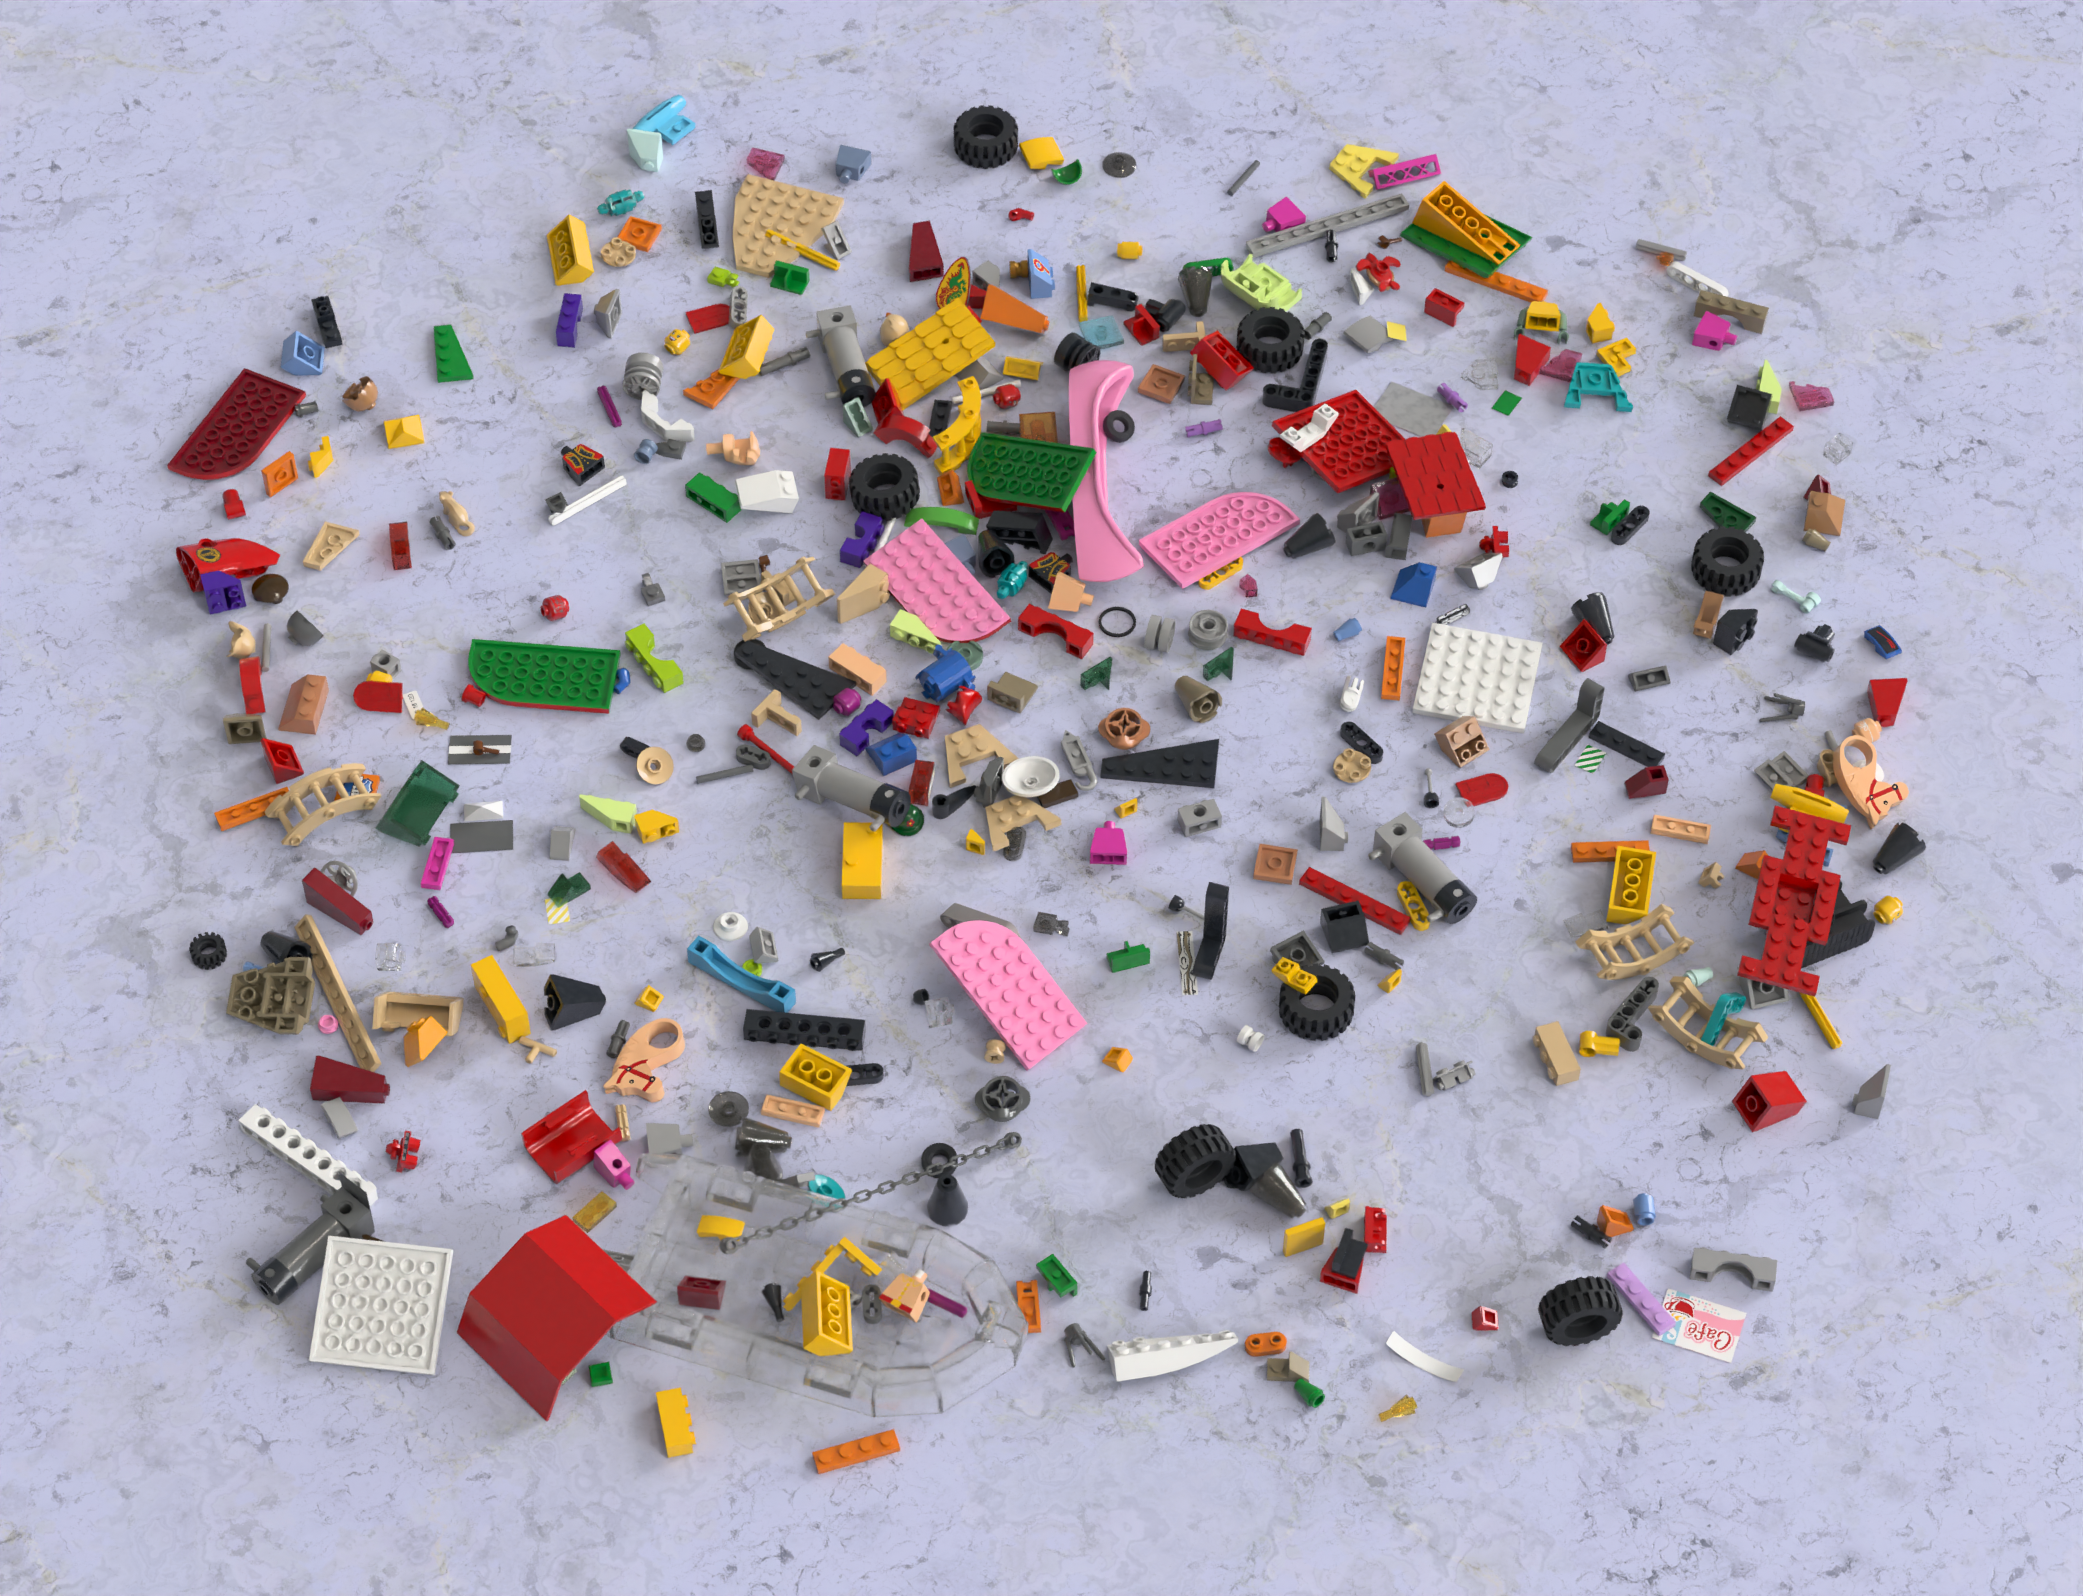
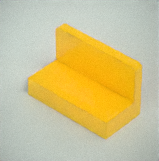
[1003,356,1043,380]

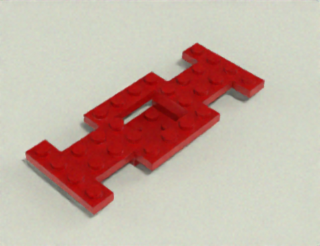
[1737,805,1851,997]

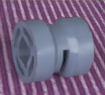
[634,439,658,464]

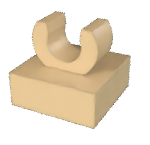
[1698,862,1724,888]

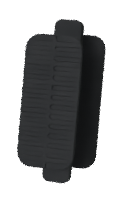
[1801,880,1875,969]

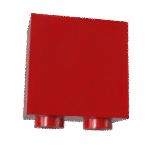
[824,448,851,501]

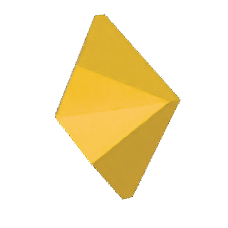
[384,415,424,449]

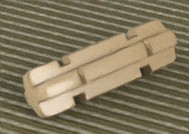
[615,1104,630,1142]

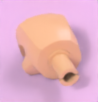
[706,431,760,465]

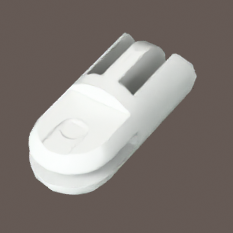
[1340,675,1364,712]

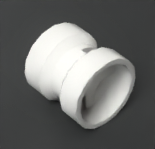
[1237,1025,1264,1052]

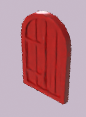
[686,304,730,334]
[353,680,403,713]
[1455,773,1509,808]

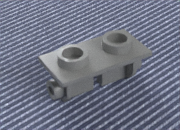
[1432,1060,1475,1091]

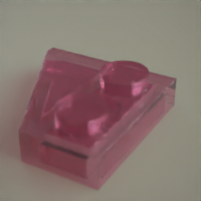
[747,147,785,180]
[1539,349,1583,382]
[1789,381,1834,411]

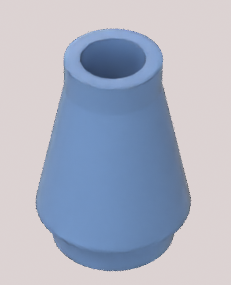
[1333,618,1362,642]

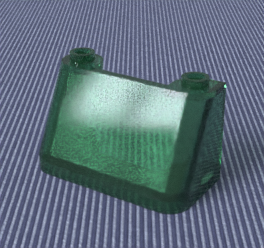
[375,760,460,847]

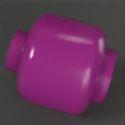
[833,688,861,716]

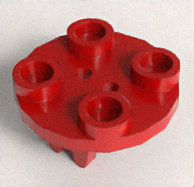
[1268,437,1302,468]

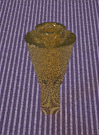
[414,707,450,730]
[1378,1394,1418,1422]

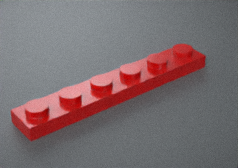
[1708,416,1794,486]
[1299,867,1411,935]

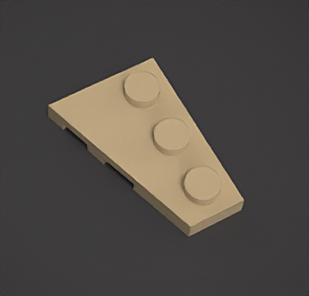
[303,521,360,571]

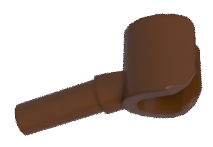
[1377,235,1402,249]
[759,555,770,572]
[473,740,500,755]

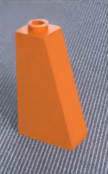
[980,284,1050,334]

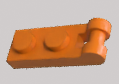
[1016,1280,1041,1334]

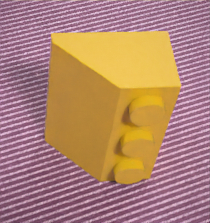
[779,1044,852,1111]

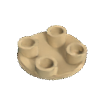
[601,237,636,267]
[1333,748,1371,783]

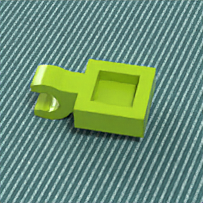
[707,266,740,287]

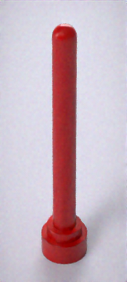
[737,724,794,775]

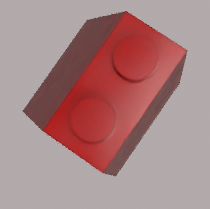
[1732,1071,1807,1132]

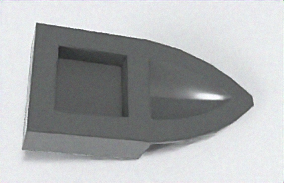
[656,439,686,460]
[545,492,568,513]

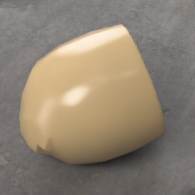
[880,313,909,347]

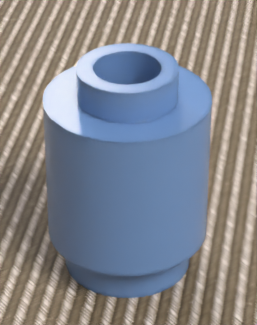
[1633,1193,1656,1226]

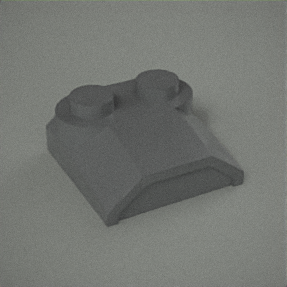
[974,757,1004,808]
[1270,930,1325,969]

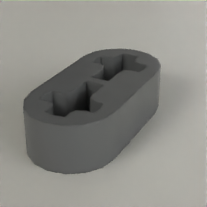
[736,744,771,770]
[862,1284,882,1324]

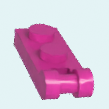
[1045,510,1075,541]

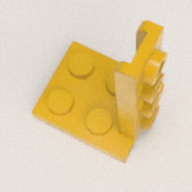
[782,1236,882,1311]

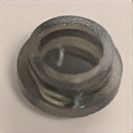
[686,734,705,752]

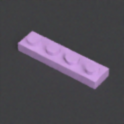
[1607,1263,1676,1336]

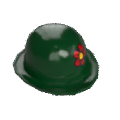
[891,804,924,836]

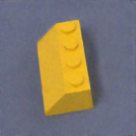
[547,214,594,286]
[718,315,774,379]
[1606,846,1656,925]
[801,1270,853,1356]

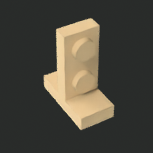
[1162,321,1206,352]
[751,689,802,736]

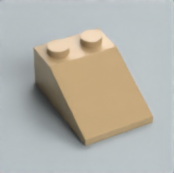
[837,564,889,624]

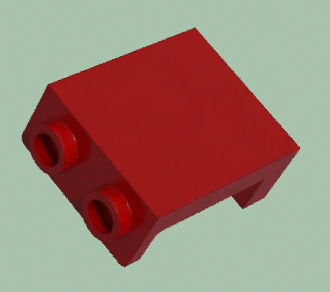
[965,480,1017,519]

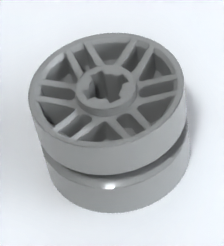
[1144,615,1176,653]

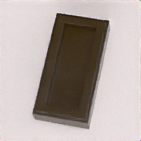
[1037,779,1078,808]

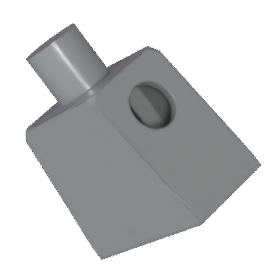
[646,1123,693,1167]

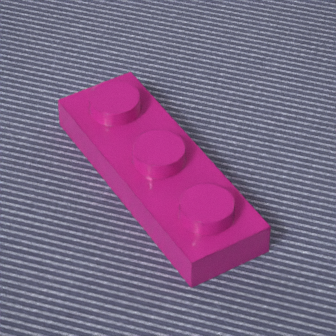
[421,837,454,890]

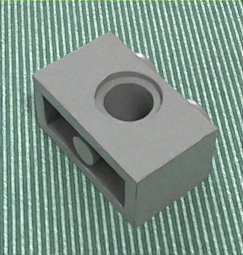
[1177,799,1222,837]

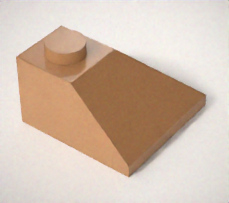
[1803,491,1845,536]

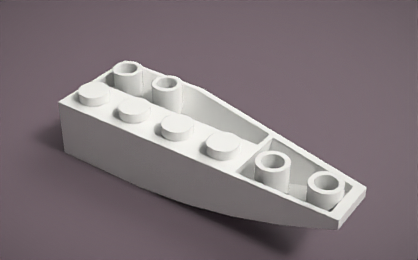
[1107,1330,1238,1382]

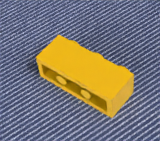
[656,1387,696,1458]

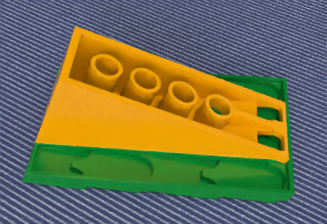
[1400,181,1532,278]

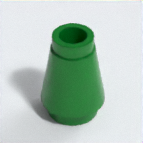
[1294,1378,1325,1408]

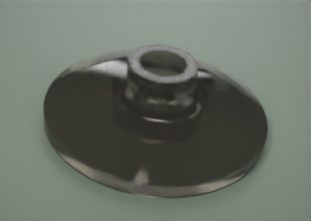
[1102,152,1136,178]
[708,1091,749,1127]

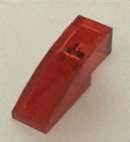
[389,521,412,570]
[596,841,651,893]

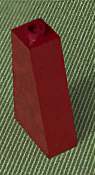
[909,220,944,282]
[302,867,374,935]
[310,1055,390,1104]

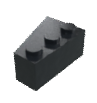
[986,511,1053,555]

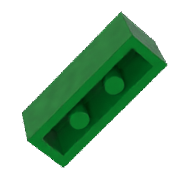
[685,472,741,523]

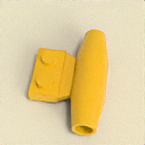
[1770,784,1849,833]

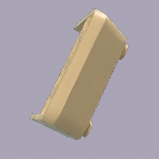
[372,992,464,1036]

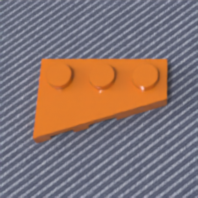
[683,369,740,409]

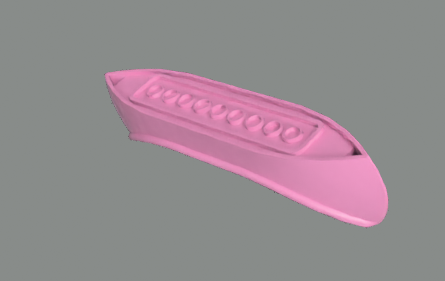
[1069,360,1144,582]

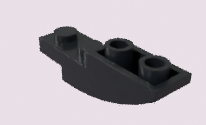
[695,190,719,249]
[311,296,343,348]

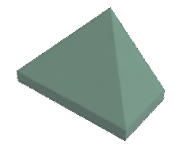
[842,397,873,437]

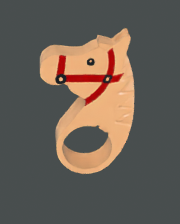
[1833,735,1909,829]
[603,1018,685,1102]

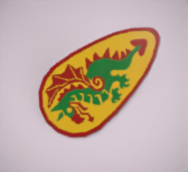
[936,256,971,309]

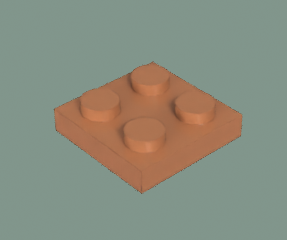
[1138,364,1185,404]
[1253,844,1298,885]

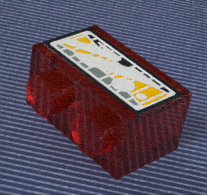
[909,760,935,806]

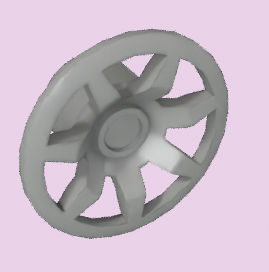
[321,861,358,896]

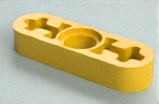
[1198,557,1243,590]
[1397,881,1430,931]

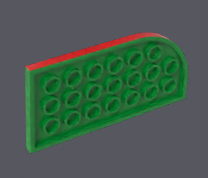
[967,432,1097,513]
[468,639,621,714]

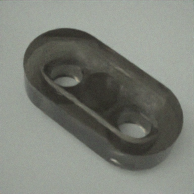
[1003,827,1026,861]

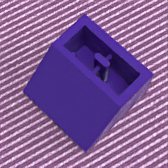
[200,570,246,615]

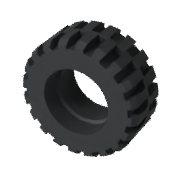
[953,105,1018,169]
[1236,307,1305,374]
[849,453,920,521]
[1691,526,1764,597]
[1279,964,1356,1041]
[1155,1124,1236,1199]
[1538,1276,1623,1346]

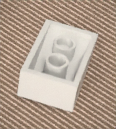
[735,470,799,513]

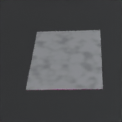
[1374,381,1454,437]

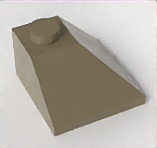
[223,713,267,744]

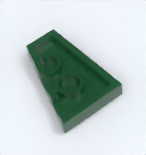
[1700,491,1756,533]

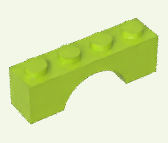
[624,623,684,693]

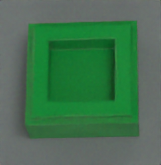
[588,1362,613,1387]

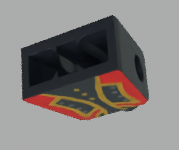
[561,444,605,486]
[1028,552,1073,594]

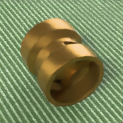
[1009,260,1028,278]

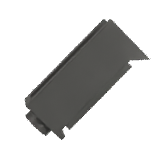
[1385,513,1412,560]

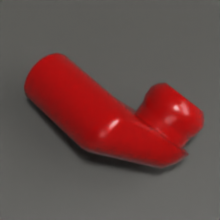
[1008,208,1034,221]

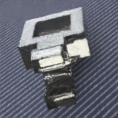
[1033,912,1070,936]

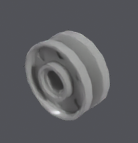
[1188,610,1228,650]

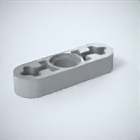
[729,286,748,329]

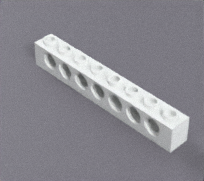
[238,1104,378,1207]

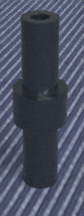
[1139,1271,1152,1311]

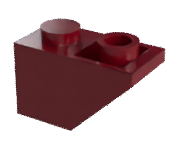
[1624,765,1669,799]

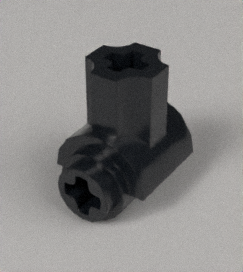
[1145,299,1186,332]
[1794,624,1835,662]

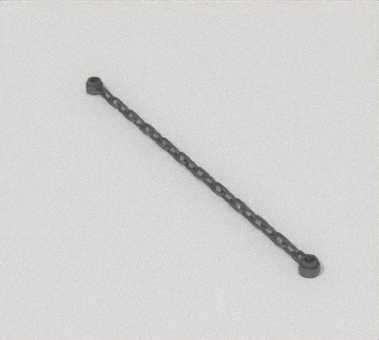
[720,1132,1022,1254]

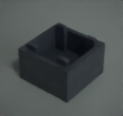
[1727,385,1773,431]

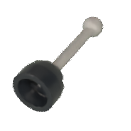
[1424,768,1439,808]
[1168,895,1204,920]

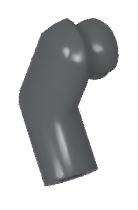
[495,925,518,952]

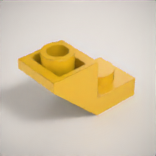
[308,436,333,478]

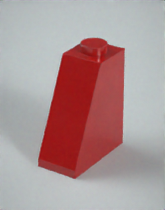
[1514,334,1551,386]
[1867,678,1908,727]

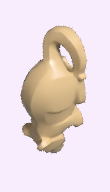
[439,491,475,536]

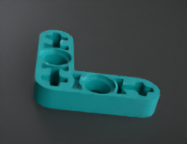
[1701,992,1746,1046]

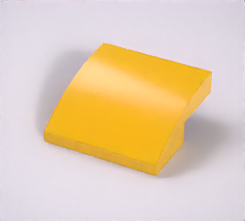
[1019,137,1064,169]

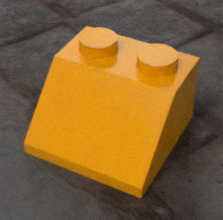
[404,1016,448,1067]

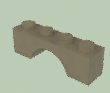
[1694,290,1769,334]

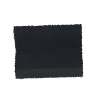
[1331,1228,1368,1279]

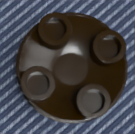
[252,574,289,604]

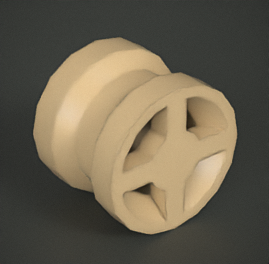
[984,1039,1006,1064]

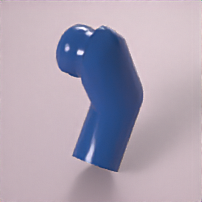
[614,668,631,694]

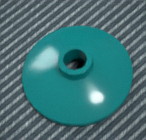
[808,1174,845,1207]

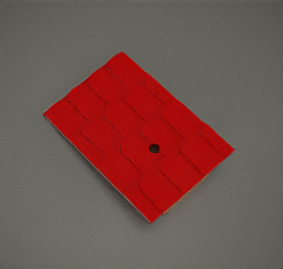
[1385,432,1486,538]

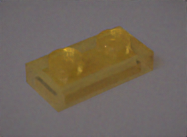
[573,1191,617,1233]

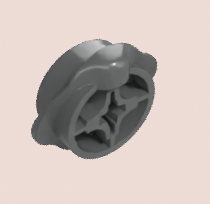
[975,1076,1031,1122]

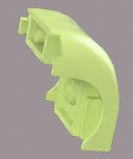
[1221,254,1302,312]

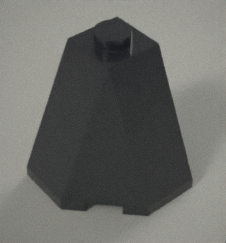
[544,974,606,1031]
[1223,1142,1284,1191]

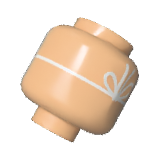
[1852,718,1882,743]

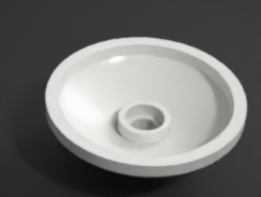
[1002,756,1059,798]

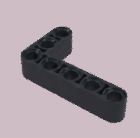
[1262,339,1328,412]
[1192,882,1229,980]

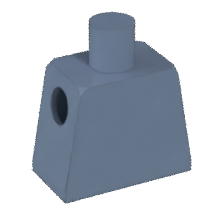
[836,144,872,183]
[944,534,976,575]

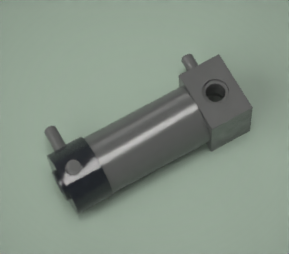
[246,1187,375,1305]

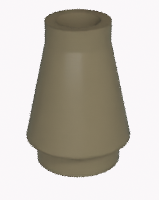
[1802,528,1831,552]

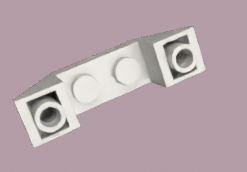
[641,390,695,442]
[1280,404,1339,452]

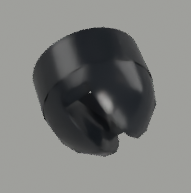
[913,989,929,1005]

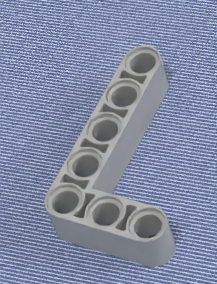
[940,903,1021,938]

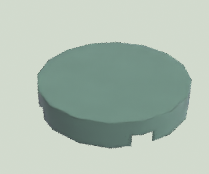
[947,641,983,671]

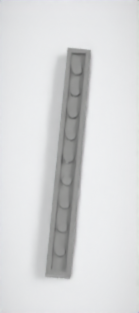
[1246,193,1409,258]

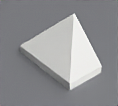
[1350,268,1375,305]
[464,801,503,822]

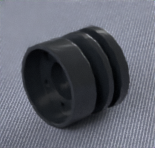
[1054,332,1101,372]

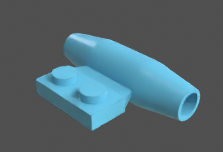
[632,95,695,145]

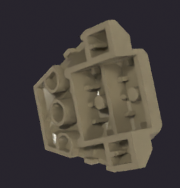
[226,957,315,1035]

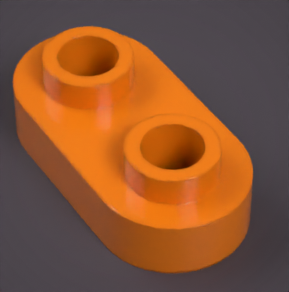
[1245,1332,1287,1357]

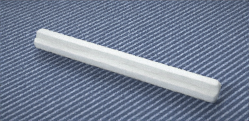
[548,475,627,526]

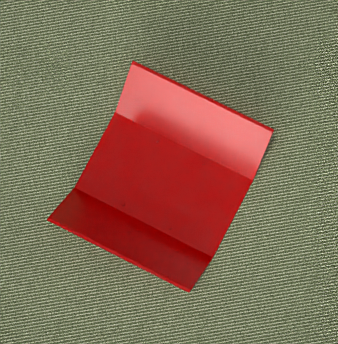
[457,1215,657,1421]

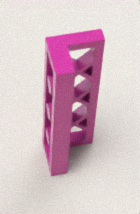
[1368,154,1441,190]

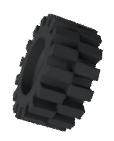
[189,932,227,970]

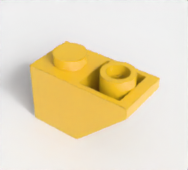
[1586,303,1615,344]
[634,810,679,844]

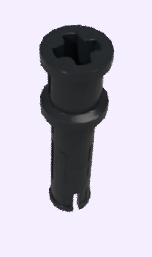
[1290,1129,1313,1188]

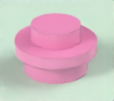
[318,1015,338,1034]

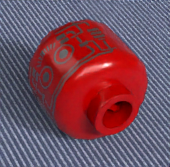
[540,595,569,621]

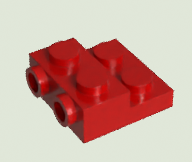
[892,697,940,739]

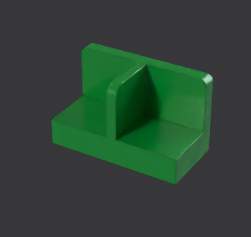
[770,260,810,295]
[1590,499,1630,535]
[1106,941,1150,973]
[1036,1254,1078,1297]

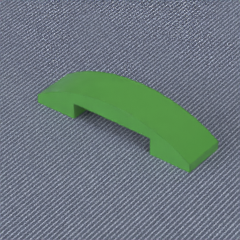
[904,507,979,535]

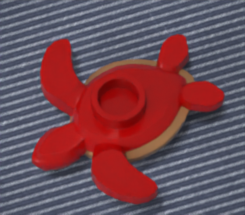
[1356,253,1401,292]

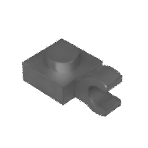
[641,573,665,606]

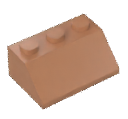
[278,674,329,735]

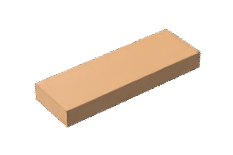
[1650,815,1711,844]
[761,1094,825,1128]

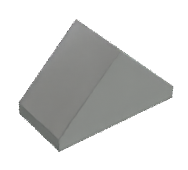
[550,826,575,861]

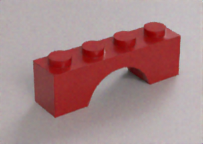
[1018,604,1094,659]
[1233,608,1312,656]

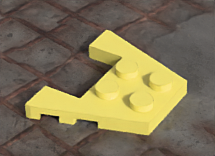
[1329,144,1399,199]

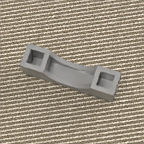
[1690,1248,1777,1292]

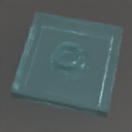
[1079,315,1124,350]

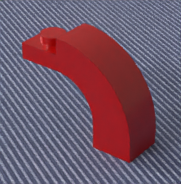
[873,415,938,458]
[239,656,266,714]

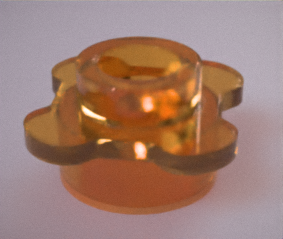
[1656,252,1674,266]

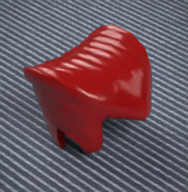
[946,686,983,726]

